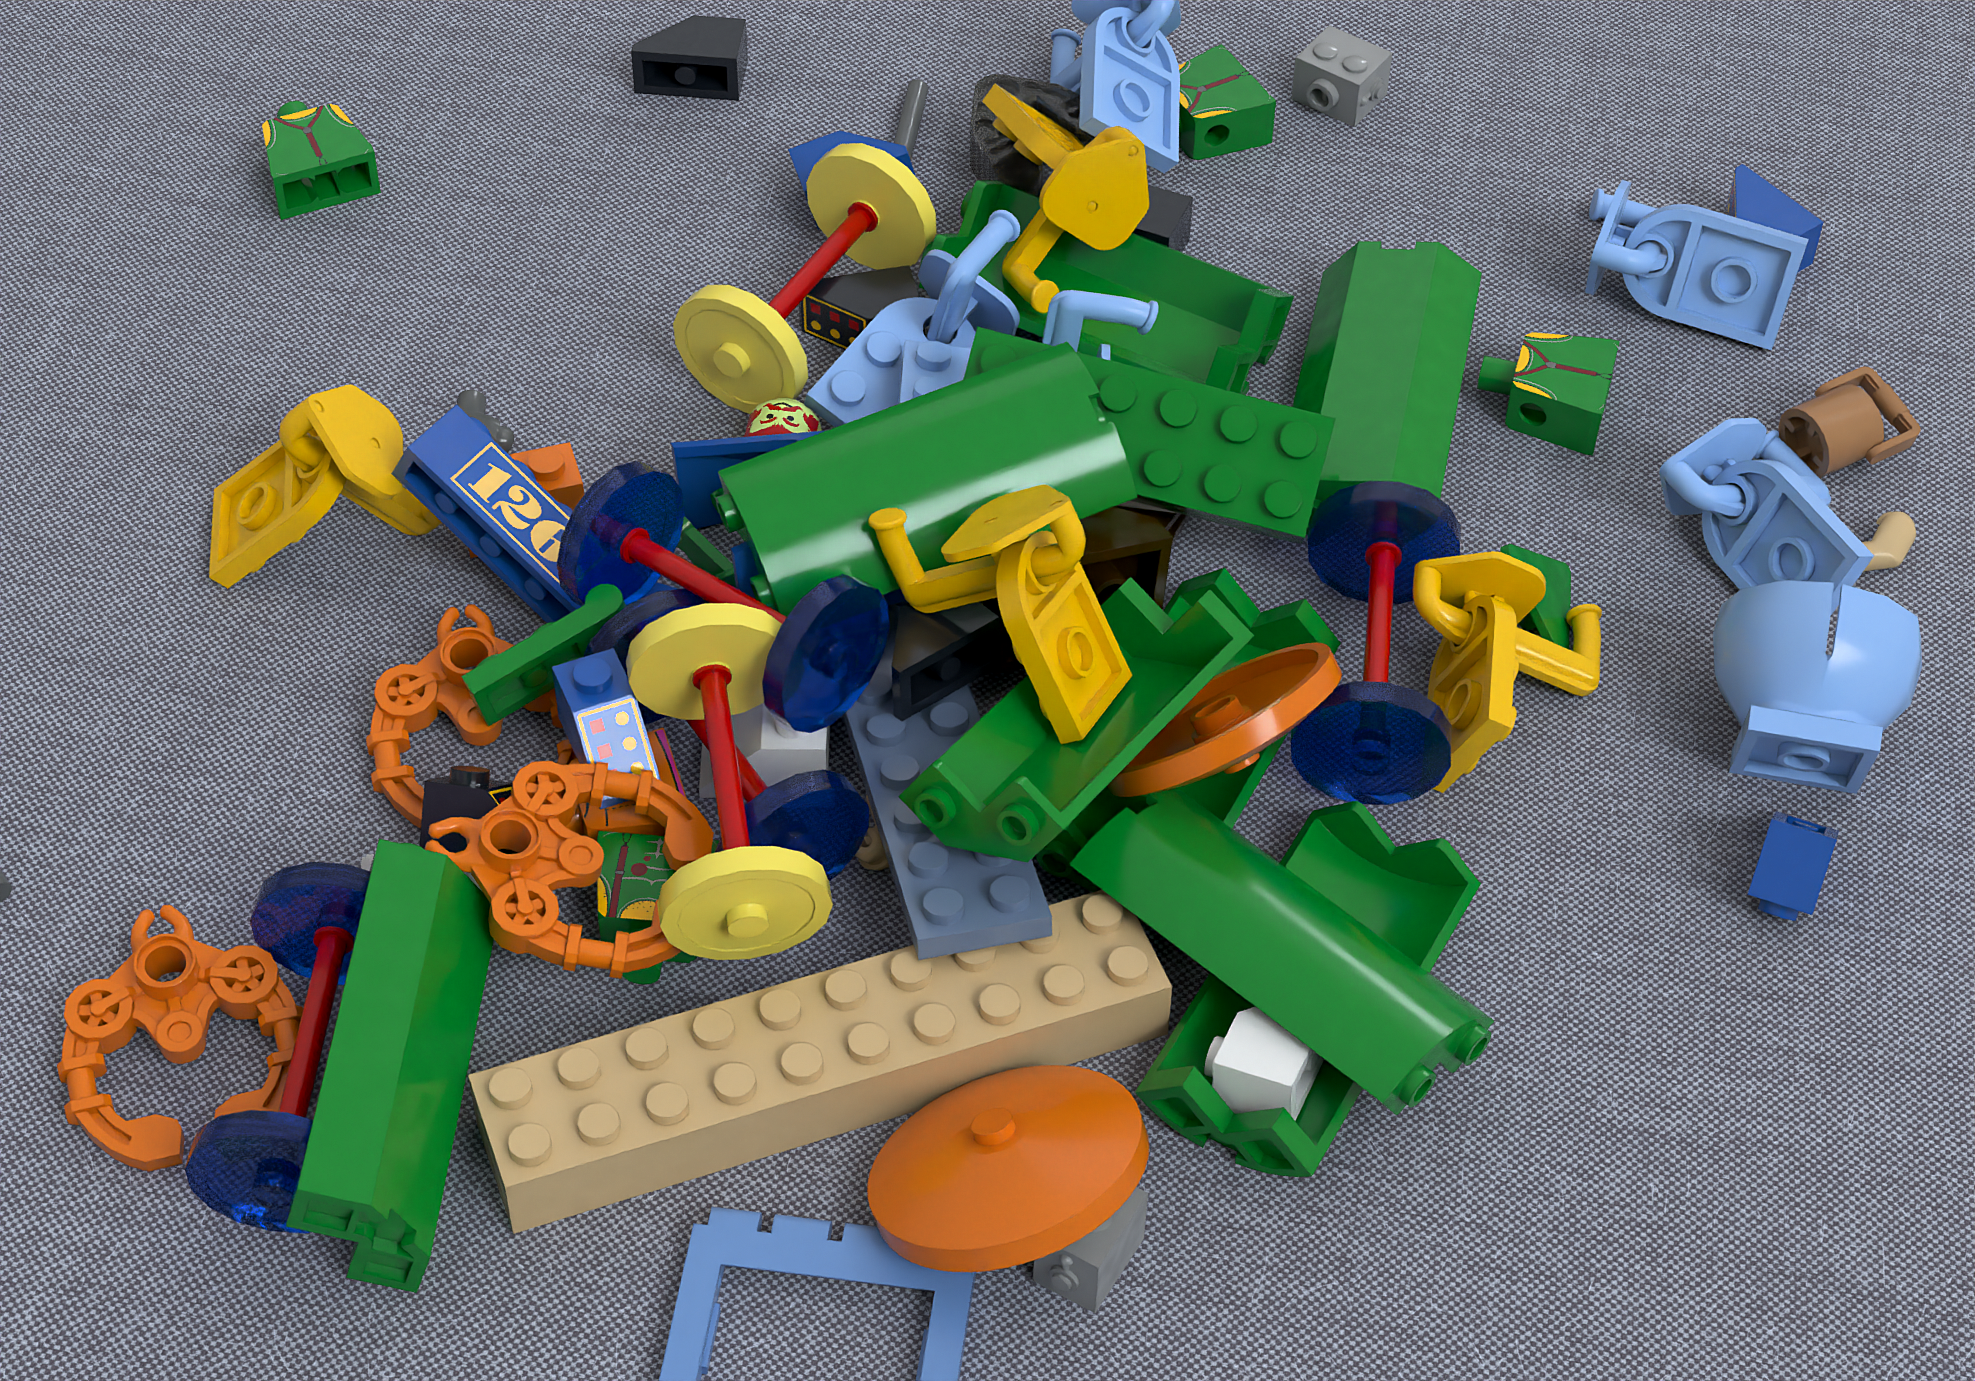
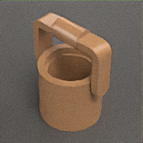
[1778,366,1921,478]

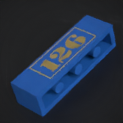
[391,404,635,623]

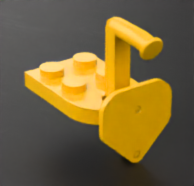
[982,84,1149,314]
[209,385,442,589]
[868,485,1132,744]
[1413,551,1602,793]

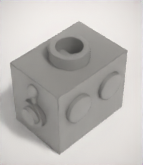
[1292,25,1392,127]
[1033,1187,1148,1313]

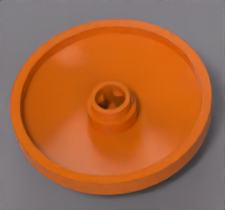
[1107,643,1342,797]
[867,1065,1149,1272]

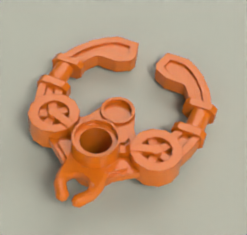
[366,604,577,829]
[425,761,714,979]
[57,905,303,1172]

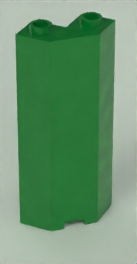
[919,180,1294,395]
[1292,241,1482,540]
[898,577,1254,863]
[286,839,494,1293]

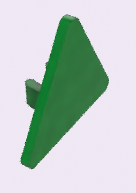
[1500,543,1571,649]

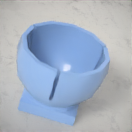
[1713,580,1922,794]

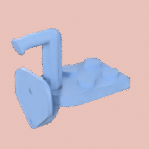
[1050,0,1181,174]
[1585,180,1809,350]
[804,210,1020,427]
[898,290,1159,404]
[1659,418,1874,615]

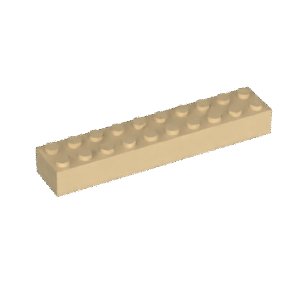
[468,890,1172,1234]

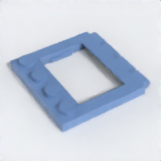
[659,1207,976,1381]

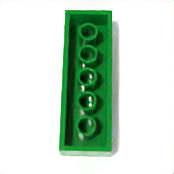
[963,326,1336,545]

